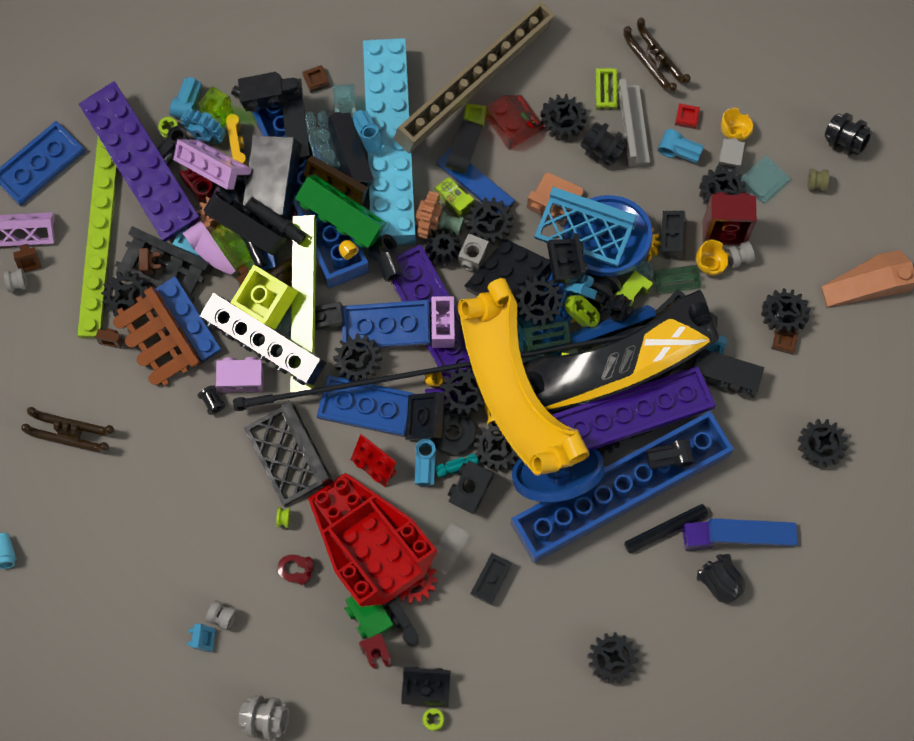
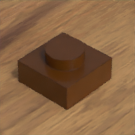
[95,328,123,349]

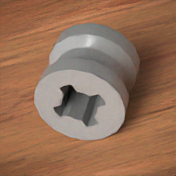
[4,268,27,293]

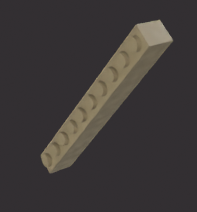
[393,1,555,154]

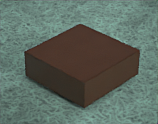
[302,65,330,93]
[771,329,799,355]

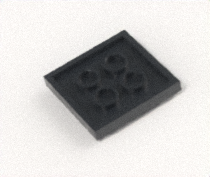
[464,239,551,308]

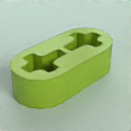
[565,295,600,327]

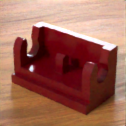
[359,633,392,669]

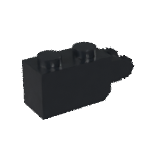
[238,72,303,112]

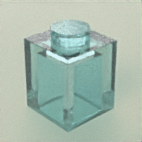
[333,84,356,115]

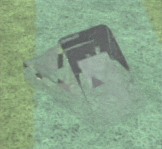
[432,523,471,575]

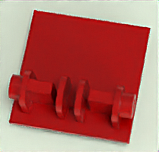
[350,434,397,487]

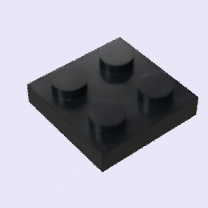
[406,392,444,441]

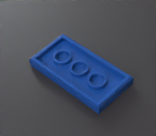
[0,121,86,206]
[342,300,431,348]
[317,375,414,437]

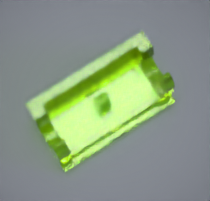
[198,86,234,128]
[209,224,252,270]

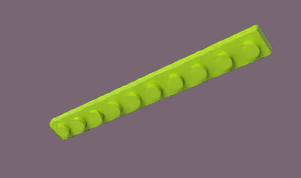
[77,137,118,339]

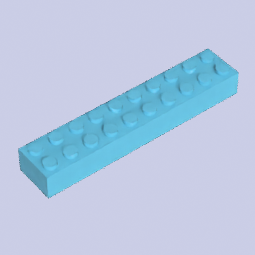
[363,38,416,245]

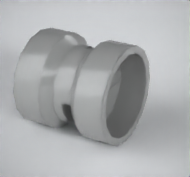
[726,241,755,268]
[205,600,237,631]

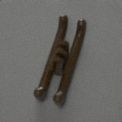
[623,18,691,93]
[21,407,114,453]

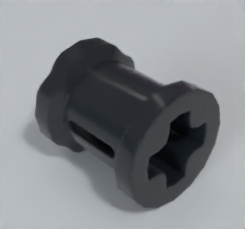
[197,385,226,415]

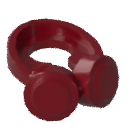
[278,554,314,586]

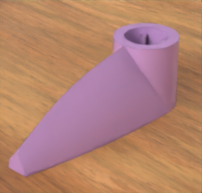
[183,221,236,275]

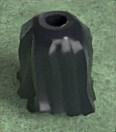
[696,554,745,604]

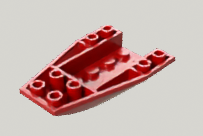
[308,473,438,607]

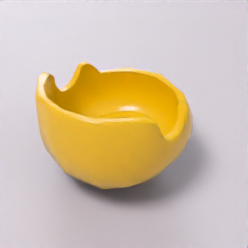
[720,108,753,141]
[695,239,729,276]

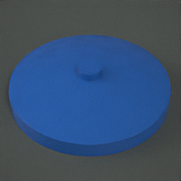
[564,195,652,276]
[512,449,604,502]

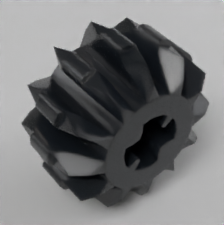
[425,229,462,267]

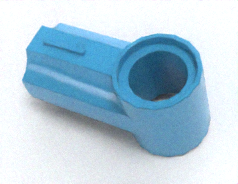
[169,77,202,119]
[352,110,383,153]
[658,129,704,164]
[414,439,436,487]

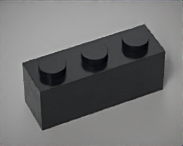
[693,349,765,399]

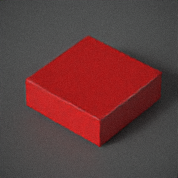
[675,103,700,129]

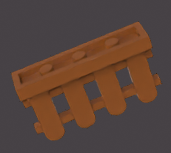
[113,287,203,386]

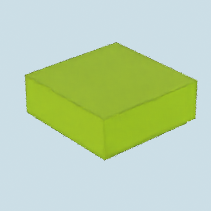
[464,103,487,128]

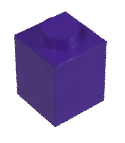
[682,521,716,551]

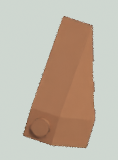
[821,250,914,308]

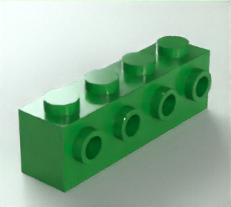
[295,174,387,248]

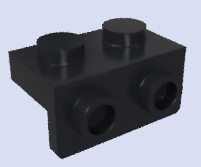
[547,233,587,284]
[401,666,451,707]

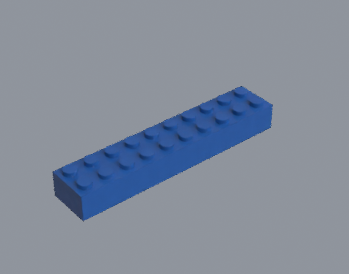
[251,105,369,289]
[511,411,734,564]

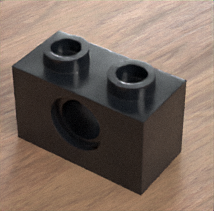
[448,460,495,514]

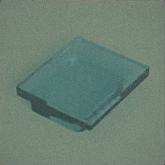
[741,156,791,204]

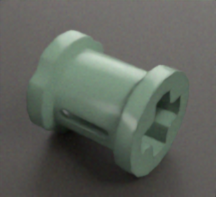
[438,211,465,236]

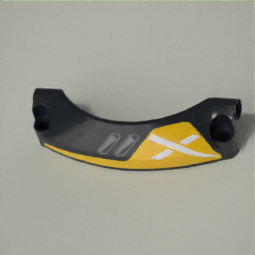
[523,290,719,412]

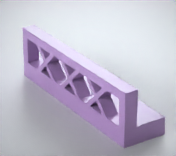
[173,139,252,189]
[0,212,55,246]

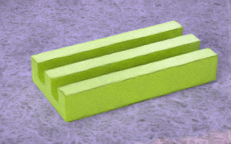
[595,68,618,110]

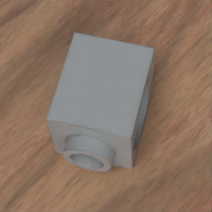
[717,138,745,174]
[458,233,489,271]

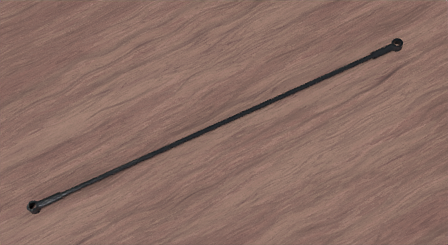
[233,333,631,411]

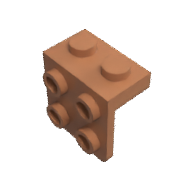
[527,172,583,226]

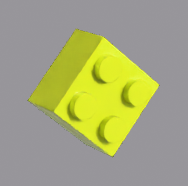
[230,265,298,330]

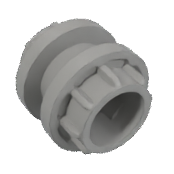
[239,695,289,740]

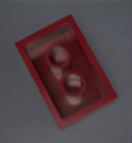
[702,192,757,246]

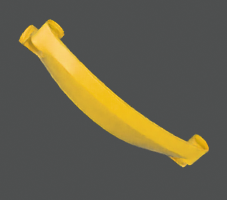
[458,278,589,475]

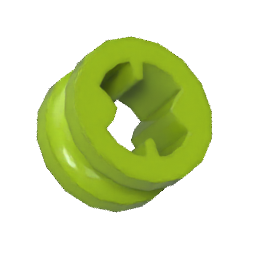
[158,117,178,138]
[276,507,290,528]
[423,708,444,731]

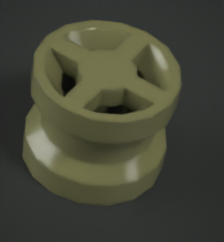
[807,169,829,191]

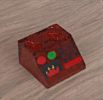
[486,95,545,150]

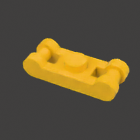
[226,114,248,166]

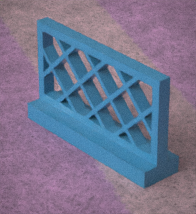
[534,187,637,267]

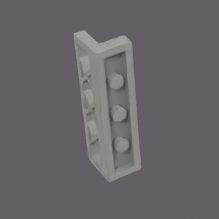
[617,79,650,168]

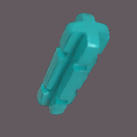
[435,453,479,478]

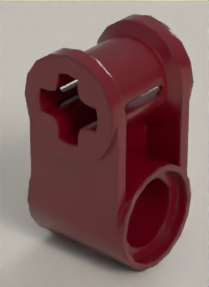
[179,168,215,204]

